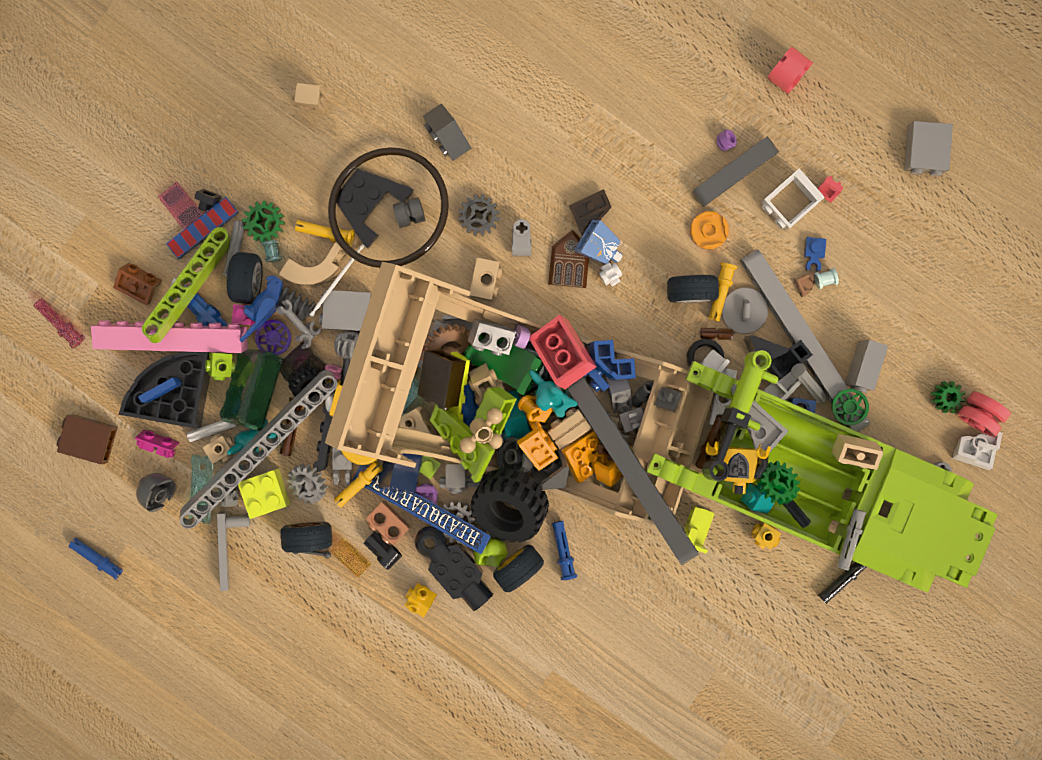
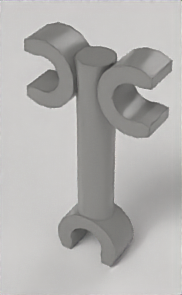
[276,300,321,349]

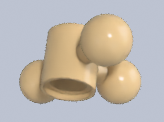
[460,408,503,453]

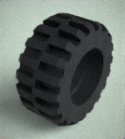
[471,468,549,543]

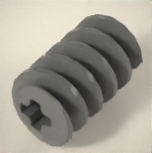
[278,286,316,321]

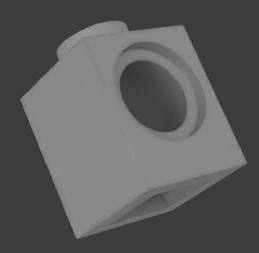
[446,464,467,494]

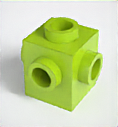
[205,352,235,380]

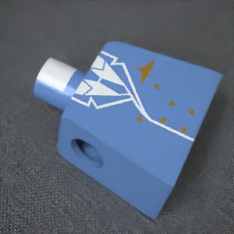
[574,220,623,264]

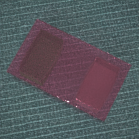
[158,182,203,230]

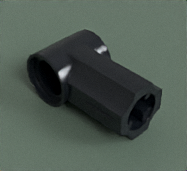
[363,531,402,570]

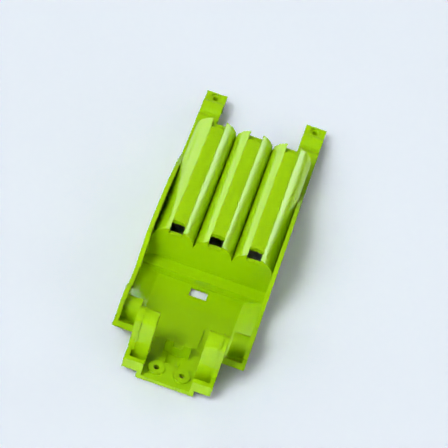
[646,361,998,593]

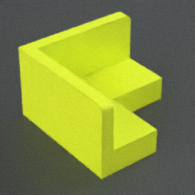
[684,505,714,554]

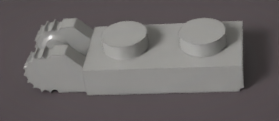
[332,447,353,485]

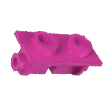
[135,430,179,458]

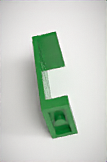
[464,332,544,395]

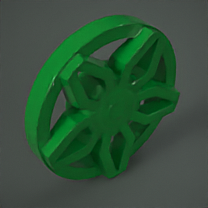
[831,389,869,425]

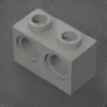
[468,318,516,356]

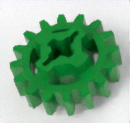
[242,201,285,243]
[757,461,800,505]

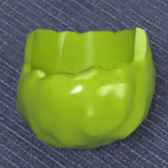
[474,536,508,567]

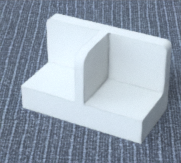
[762,372,801,400]

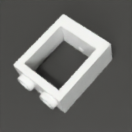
[761,169,825,230]

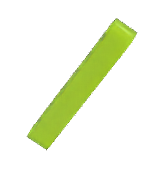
[142,227,231,343]

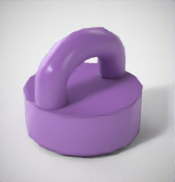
[716,129,737,151]

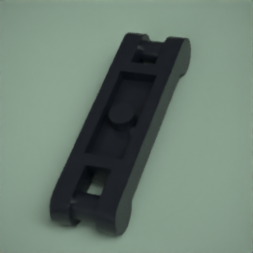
[313,405,333,472]

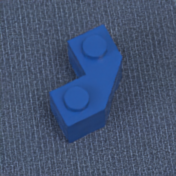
[589,340,636,380]

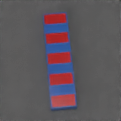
[166,197,239,259]

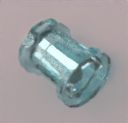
[262,240,282,263]

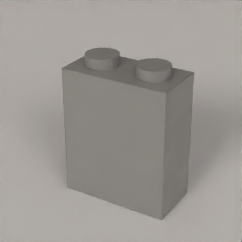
[904,121,953,176]
[319,290,372,331]
[845,340,888,393]

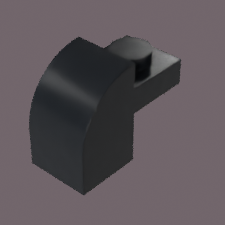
[767,340,813,381]

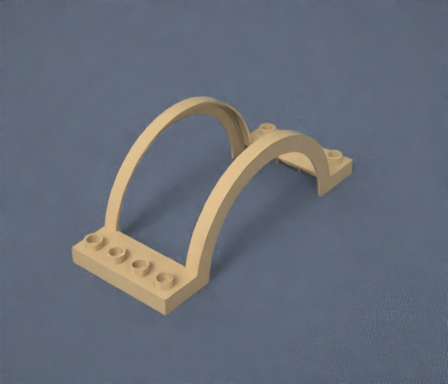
[325,262,714,525]

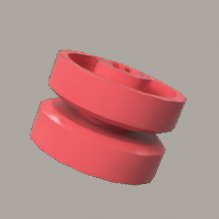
[957,391,1011,437]

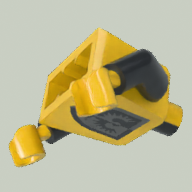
[706,441,771,494]

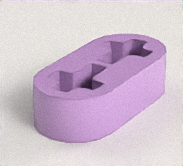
[513,324,530,349]

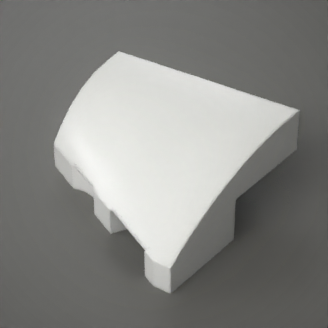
[952,432,1003,471]

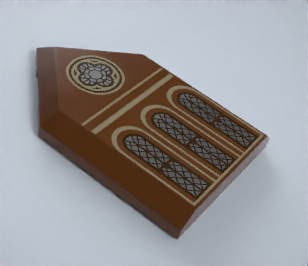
[548,230,589,288]

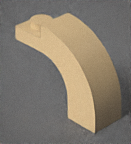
[279,242,345,286]

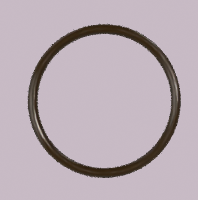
[328,147,449,268]

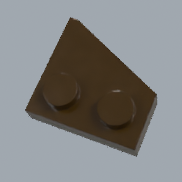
[568,189,612,236]

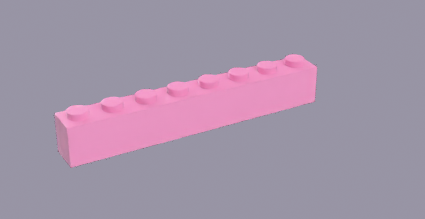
[91,320,248,353]

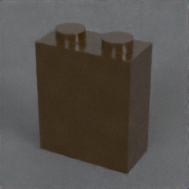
[417,349,466,410]

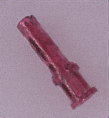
[33,298,85,349]

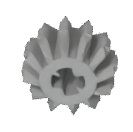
[334,331,359,360]

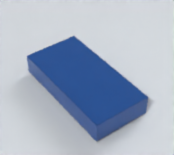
[138,378,182,403]

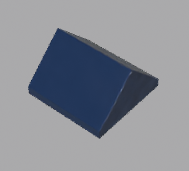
[378,453,422,493]

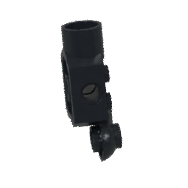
[414,526,494,612]

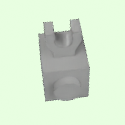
[618,407,645,433]

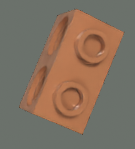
[366,501,411,545]

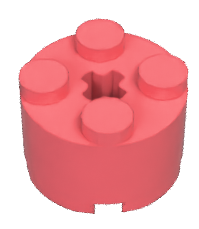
[767,46,813,94]

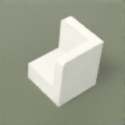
[700,350,730,373]

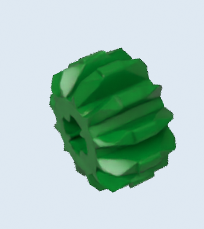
[931,381,966,413]

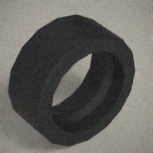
[686,339,724,373]

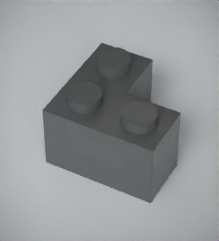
[423,103,472,161]

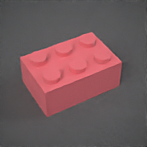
[529,314,597,389]

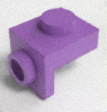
[416,484,438,505]

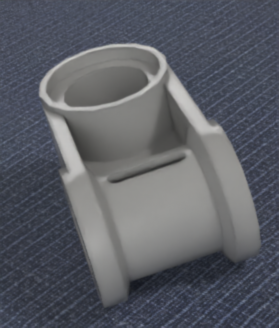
[512,219,531,256]

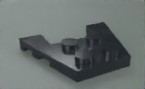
[336,168,414,249]

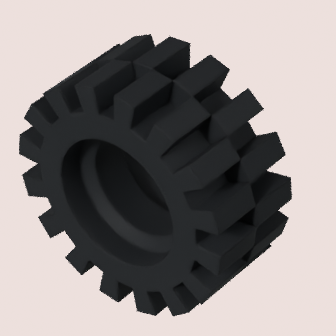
[288,366,326,398]

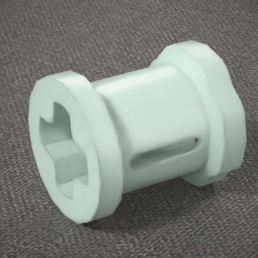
[814,268,839,289]

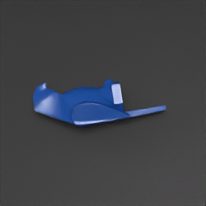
[239,275,283,342]

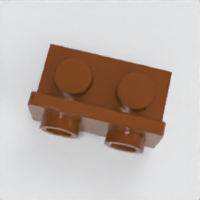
[113,263,162,305]

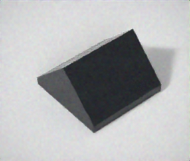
[744,335,789,364]

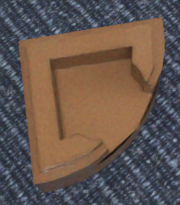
[794,272,815,297]

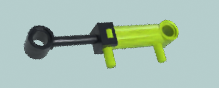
[702,350,778,481]

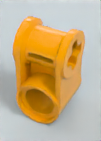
[518,395,553,422]

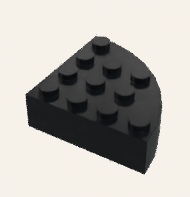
[118,352,210,428]

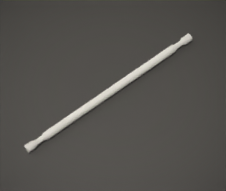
[309,244,364,317]

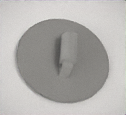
[722,288,768,334]

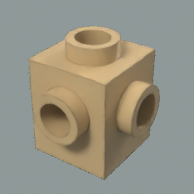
[203,434,235,464]

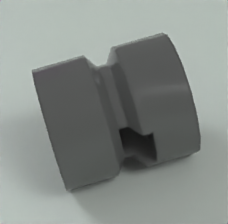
[393,197,426,228]

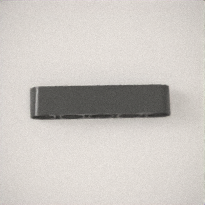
[692,136,779,207]

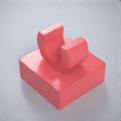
[817,176,843,203]

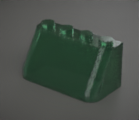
[220,349,283,432]

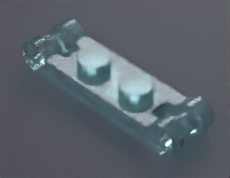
[189,455,213,524]

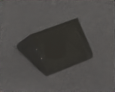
[276,340,327,389]

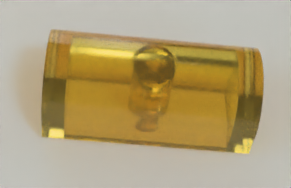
[330,538,372,578]

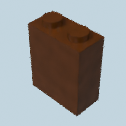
[56,414,118,464]

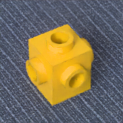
[751,521,781,550]
[404,583,437,618]

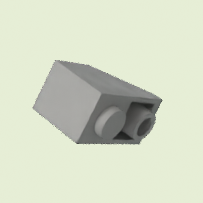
[605,376,632,413]

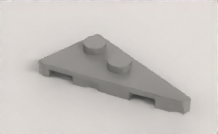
[730,384,788,452]

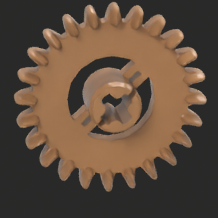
[420,324,477,372]

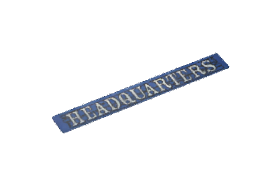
[353,465,491,554]

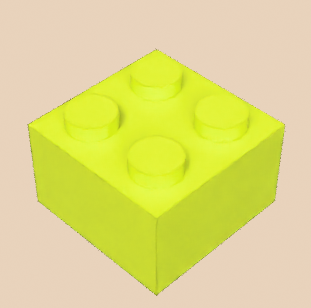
[238,468,291,519]

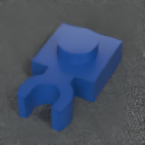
[804,237,826,272]

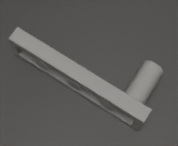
[217,512,250,591]

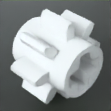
[599,262,622,286]

